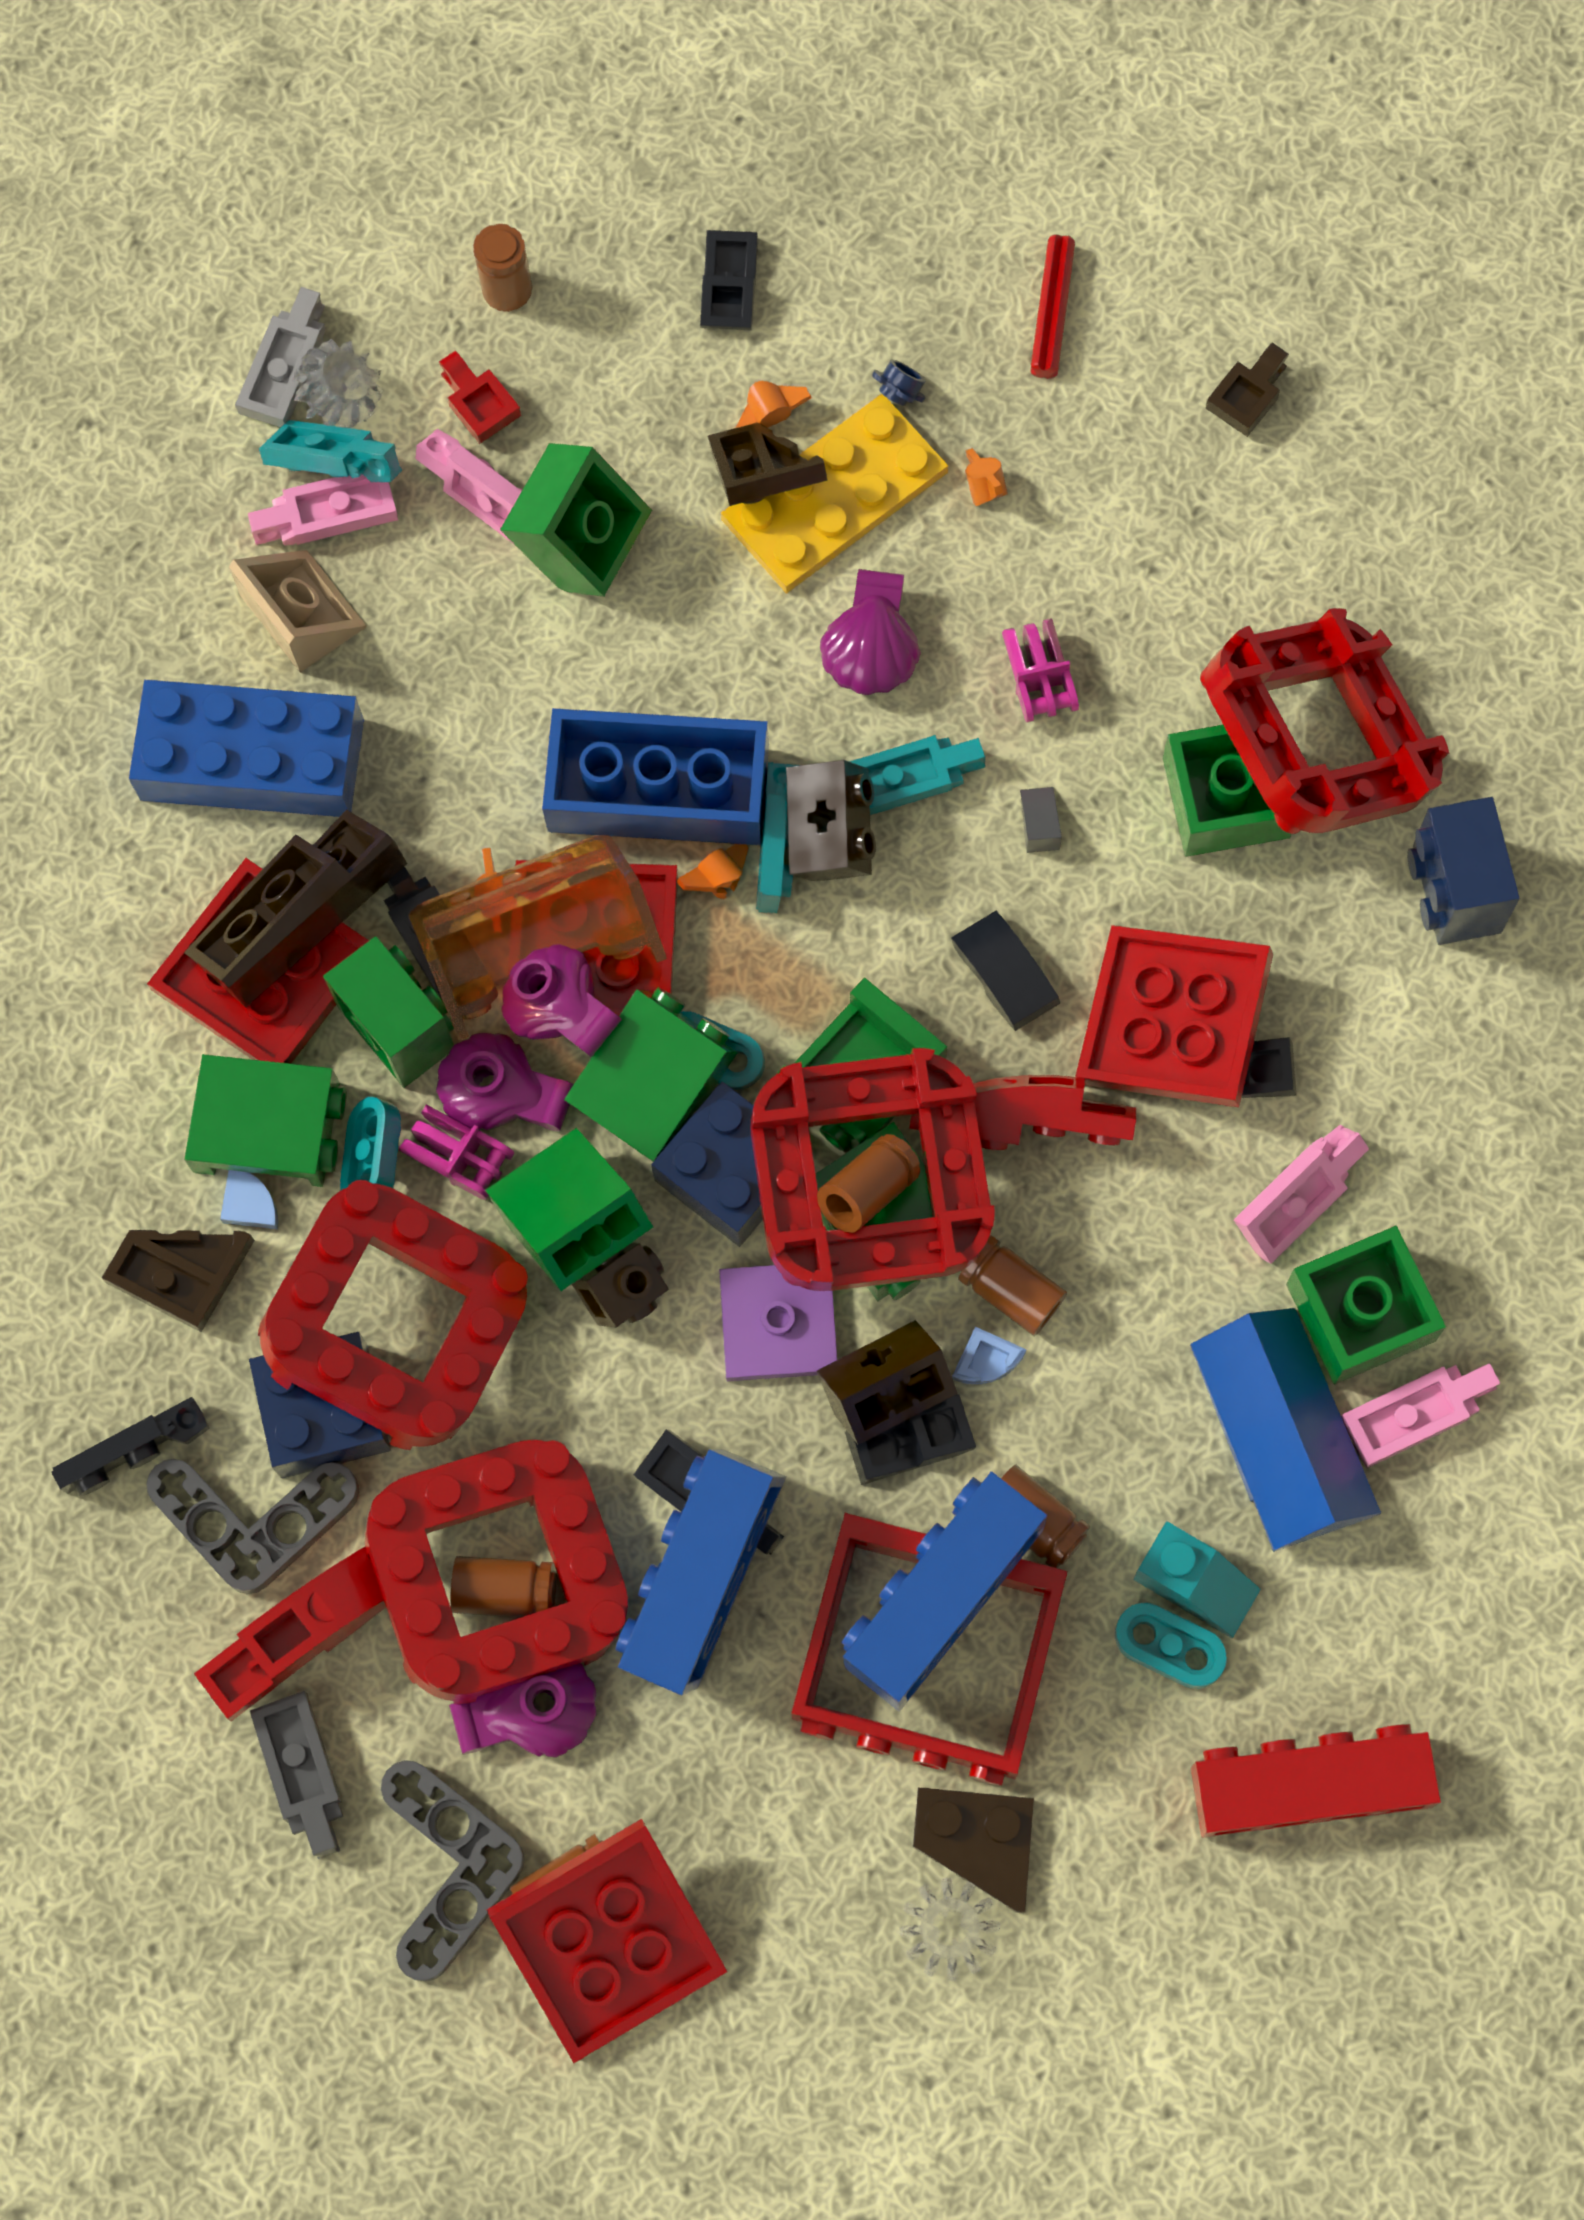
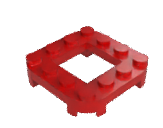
[1200,608,1449,834]
[750,1048,995,1292]
[258,1180,528,1451]
[365,1440,628,1704]

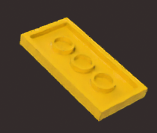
[721,394,948,594]

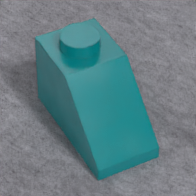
[1133,1521,1261,1639]

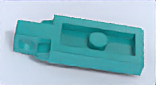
[259,420,402,482]
[849,735,986,815]
[756,762,800,913]

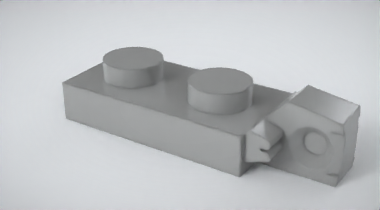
[235,287,326,427]

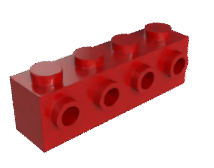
[1191,1724,1441,1838]

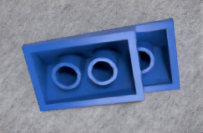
[1190,1308,1381,1552]

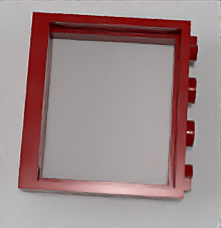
[791,1513,1068,1786]

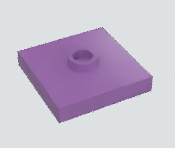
[719,1265,837,1382]

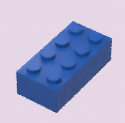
[129,679,364,817]
[542,708,769,845]
[615,1449,787,1696]
[842,1471,1047,1712]

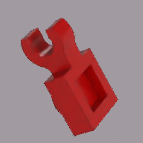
[439,350,521,445]

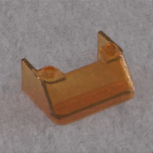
[409,835,667,1041]

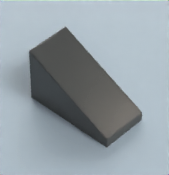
[1020,787,1062,853]

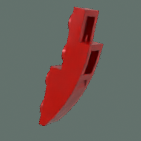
[909,1075,1136,1150]
[194,1547,386,1722]

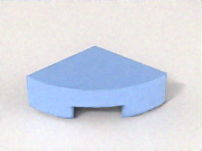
[220,1170,278,1229]
[952,1326,1026,1384]

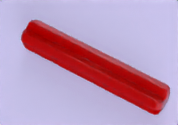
[1030,234,1075,379]

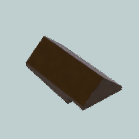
[184,809,408,1008]

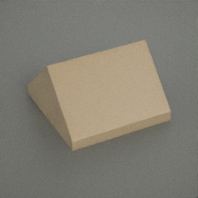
[229,550,366,673]

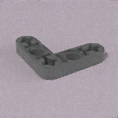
[146,1459,360,1594]
[381,1760,525,1982]

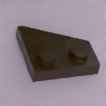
[707,422,828,506]
[101,1230,255,1332]
[913,1787,1034,1913]

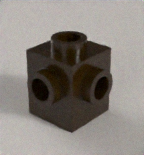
[572,1242,669,1328]

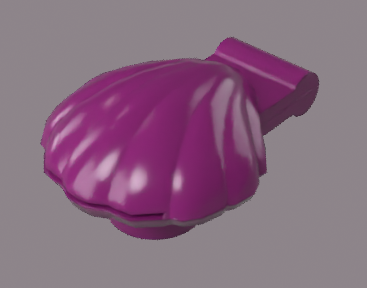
[820,569,921,695]
[501,944,622,1057]
[436,1033,574,1132]
[449,1663,597,1758]

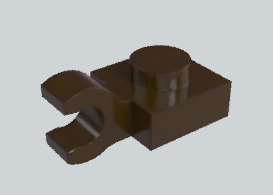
[1206,342,1289,437]

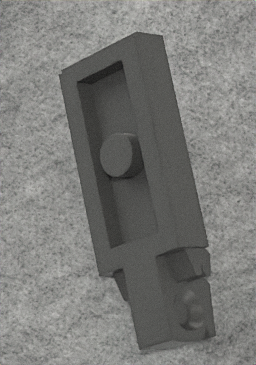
[250,1691,344,1859]

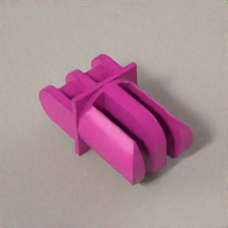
[1002,618,1079,723]
[398,1104,515,1200]

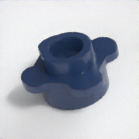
[872,359,926,406]

